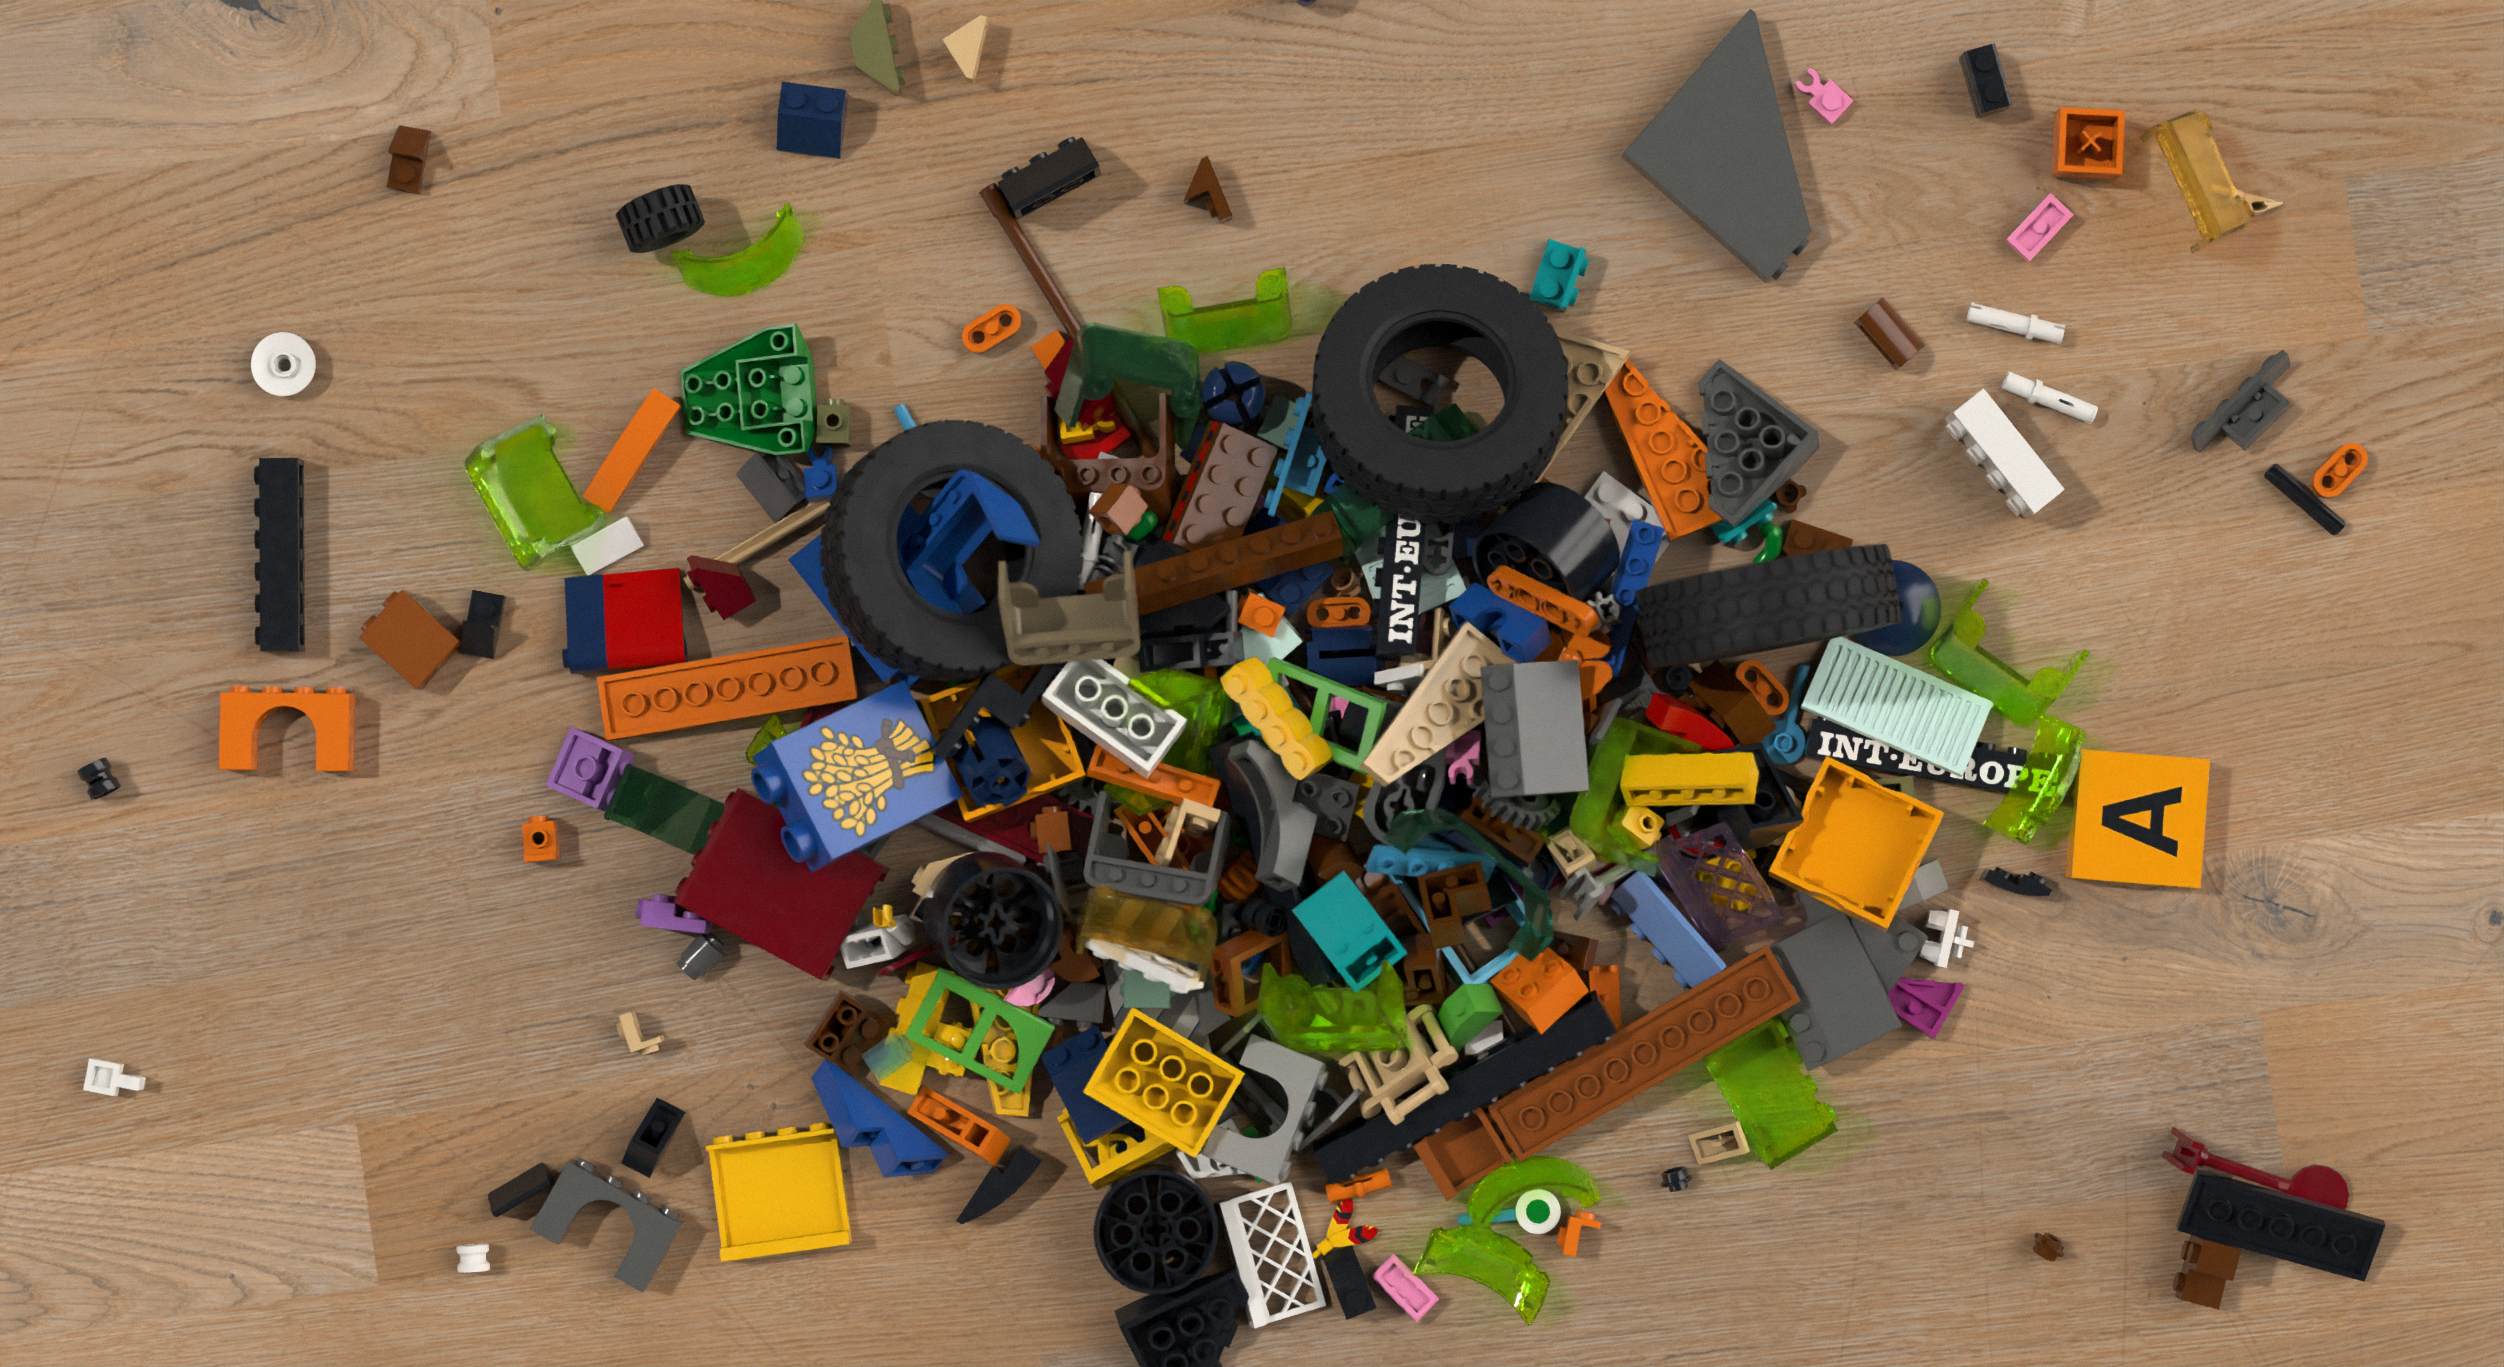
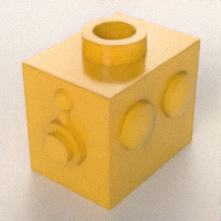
[926,1021,979,1077]

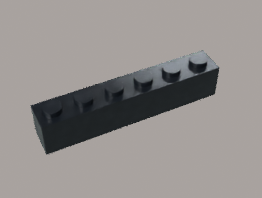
[254,458,305,652]

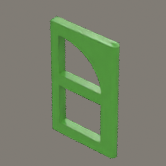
[1253,657,1387,775]
[904,967,1055,1095]

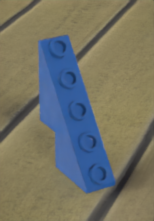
[1588,519,1664,677]
[811,1059,948,1178]

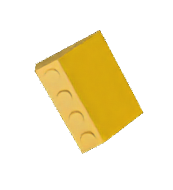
[1083,1007,1245,1158]

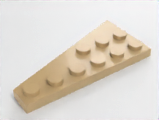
[1494,329,1631,514]
[1359,621,1518,787]

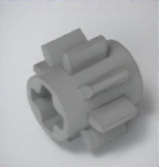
[1584,592,1622,634]

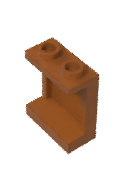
[359,590,462,690]
[1413,1106,1513,1201]

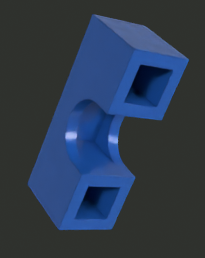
[1449,582,1552,663]

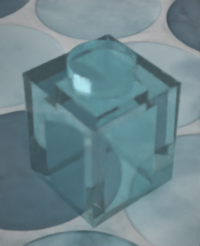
[861,1032,914,1082]

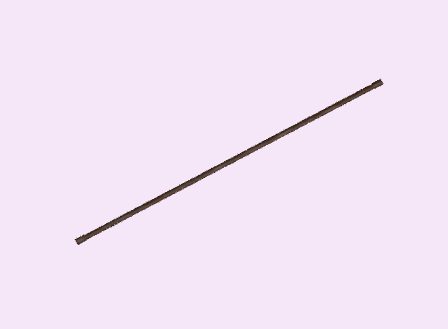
[979,183,1539,1082]

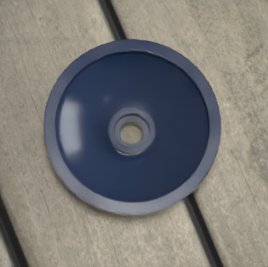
[1852,560,1941,656]

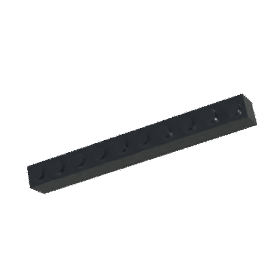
[1312,990,1617,1185]

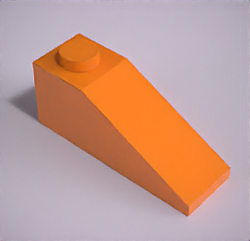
[907,1086,1012,1167]

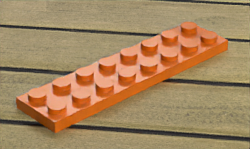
[597,635,860,741]

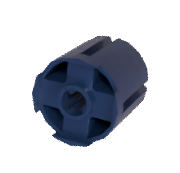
[1202,361,1266,430]
[1305,624,1385,692]
[952,716,1032,808]

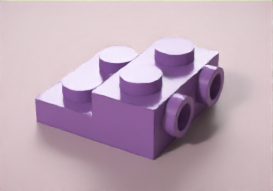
[546,726,635,813]
[636,894,713,934]

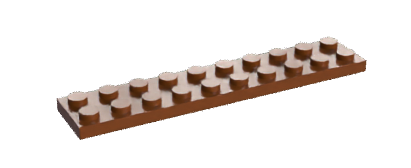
[1487,944,1801,1162]

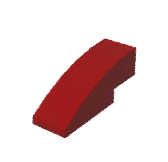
[1645,692,1736,751]

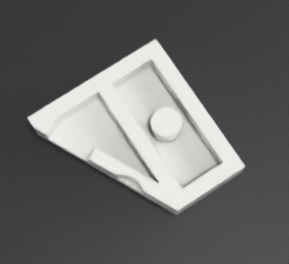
[1374,663,1428,696]

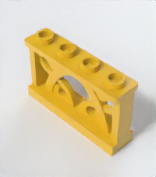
[1057,1108,1176,1191]

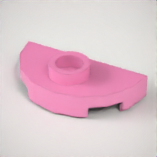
[1003,961,1055,1006]

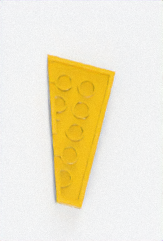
[951,916,1040,1117]

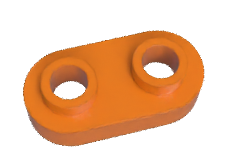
[962,304,1022,354]
[2311,443,2368,498]
[1306,597,1371,628]
[1734,660,1789,716]

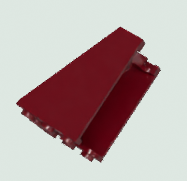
[674,788,891,981]

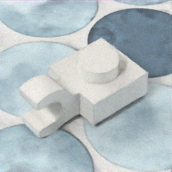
[83,1058,146,1096]

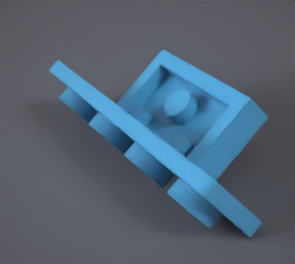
[1263,391,1326,517]
[1366,841,1497,883]

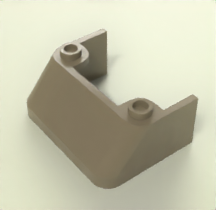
[999,551,1140,665]

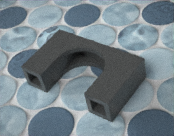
[530,1157,684,1292]

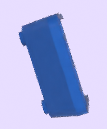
[896,469,1041,614]

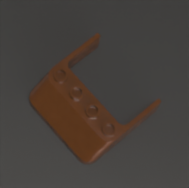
[1041,393,1175,526]

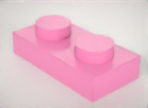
[2005,193,2074,262]

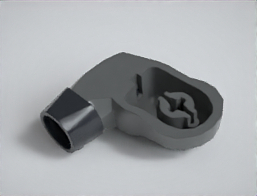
[1338,689,1448,847]

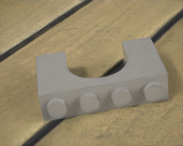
[1202,1034,1328,1186]

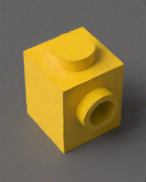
[1606,802,1665,853]

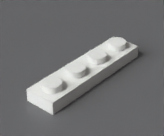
[1081,931,1206,994]

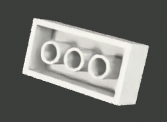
[1944,389,2065,518]
[1042,659,1187,779]

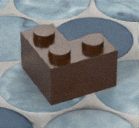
[1688,660,1776,746]
[1417,861,1492,950]
[1377,933,1447,1008]
[2173,1235,2241,1310]

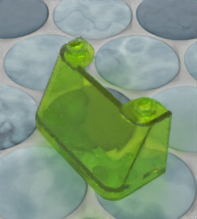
[1157,267,1292,357]
[465,414,606,571]

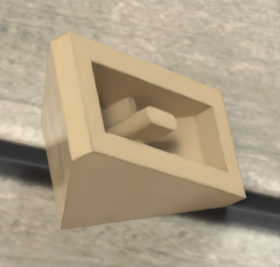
[942,15,988,84]
[1544,824,1596,882]
[1688,1118,1750,1166]

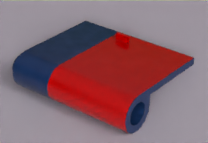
[562,567,688,674]

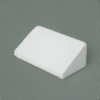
[571,517,644,576]

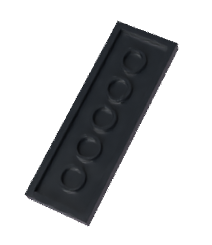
[2176,1169,2385,1282]

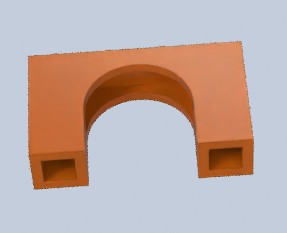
[219,686,355,772]

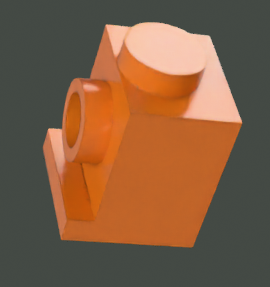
[522,815,561,862]

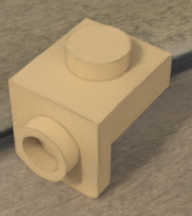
[616,1011,665,1056]

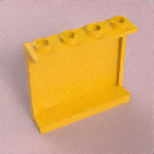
[706,1122,852,1262]

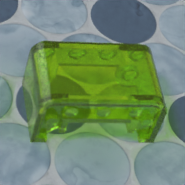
[1701,1018,1839,1170]

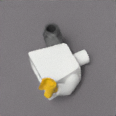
[840,905,916,969]

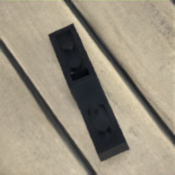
[930,662,1067,760]

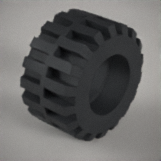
[616,184,705,253]

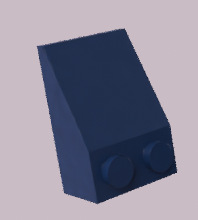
[1241,507,1335,618]
[1040,1025,1131,1145]

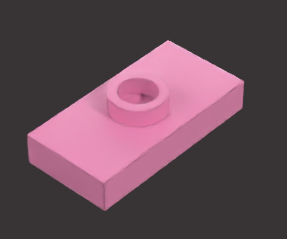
[1371,1253,1439,1322]

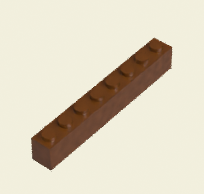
[1084,510,1343,616]

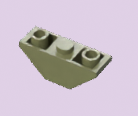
[849,0,906,96]

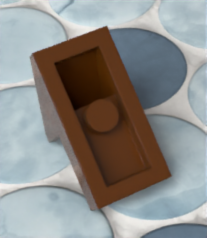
[387,125,431,194]
[1184,156,1232,224]
[1542,928,1598,972]

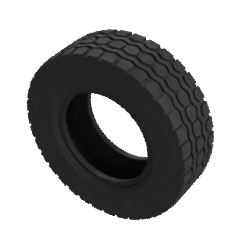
[1311,264,1568,524]
[819,420,1084,682]
[1636,544,1902,668]

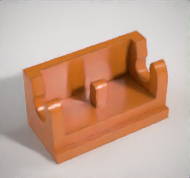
[1586,964,1622,1030]

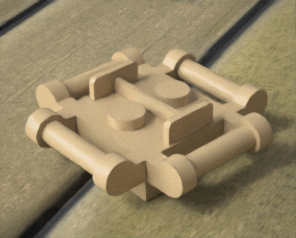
[1338,1004,1458,1125]

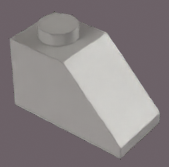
[1897,859,1949,911]

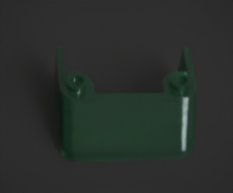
[1054,322,1202,450]

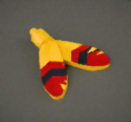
[1312,1198,1378,1258]

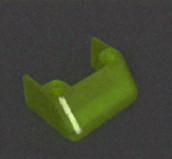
[1928,578,2090,727]
[1103,668,1229,816]
[1569,717,1702,877]
[1257,961,1407,1052]

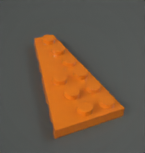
[1603,359,1724,543]

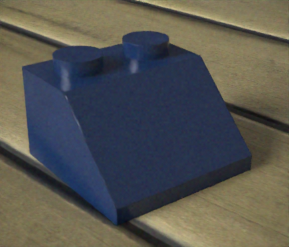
[776,82,849,159]

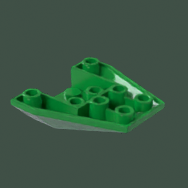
[680,324,817,456]

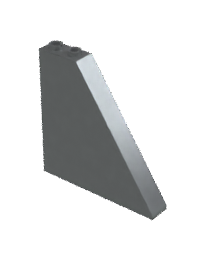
[1621,8,1811,283]

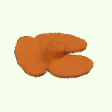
[1533,628,1613,701]

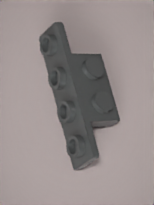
[2190,350,2291,453]

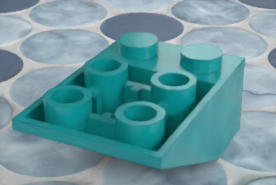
[1292,870,1407,993]

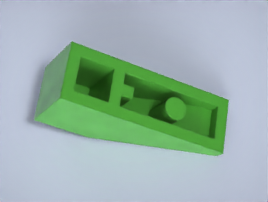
[1427,984,1503,1053]

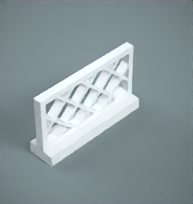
[1215,1181,1326,1328]

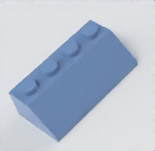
[1608,868,1727,990]

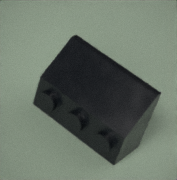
[997,136,1101,220]
[1708,742,1804,853]

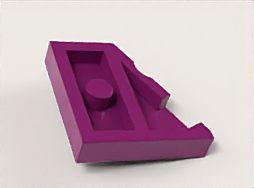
[1887,977,1965,1039]

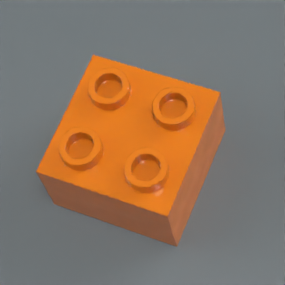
[2051,107,2125,180]
[1490,938,1589,1034]

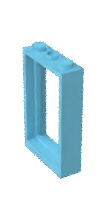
[1387,833,1547,988]

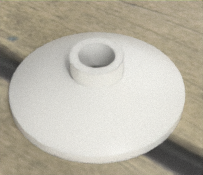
[251,332,316,396]

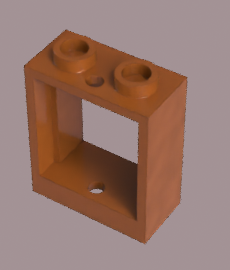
[1208,929,1293,1018]

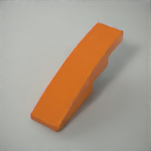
[582,388,681,515]

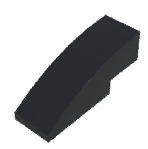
[1139,632,1245,673]
[956,1145,1043,1224]

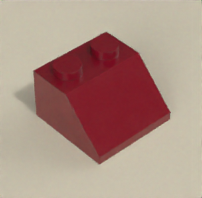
[1044,337,1115,432]

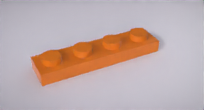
[1087,744,1221,807]

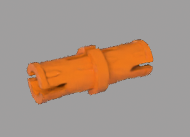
[1325,1167,1392,1204]

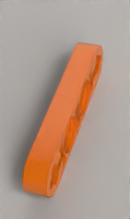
[1487,565,1599,637]

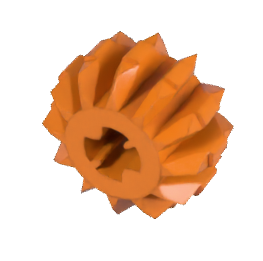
[1216,851,1261,900]

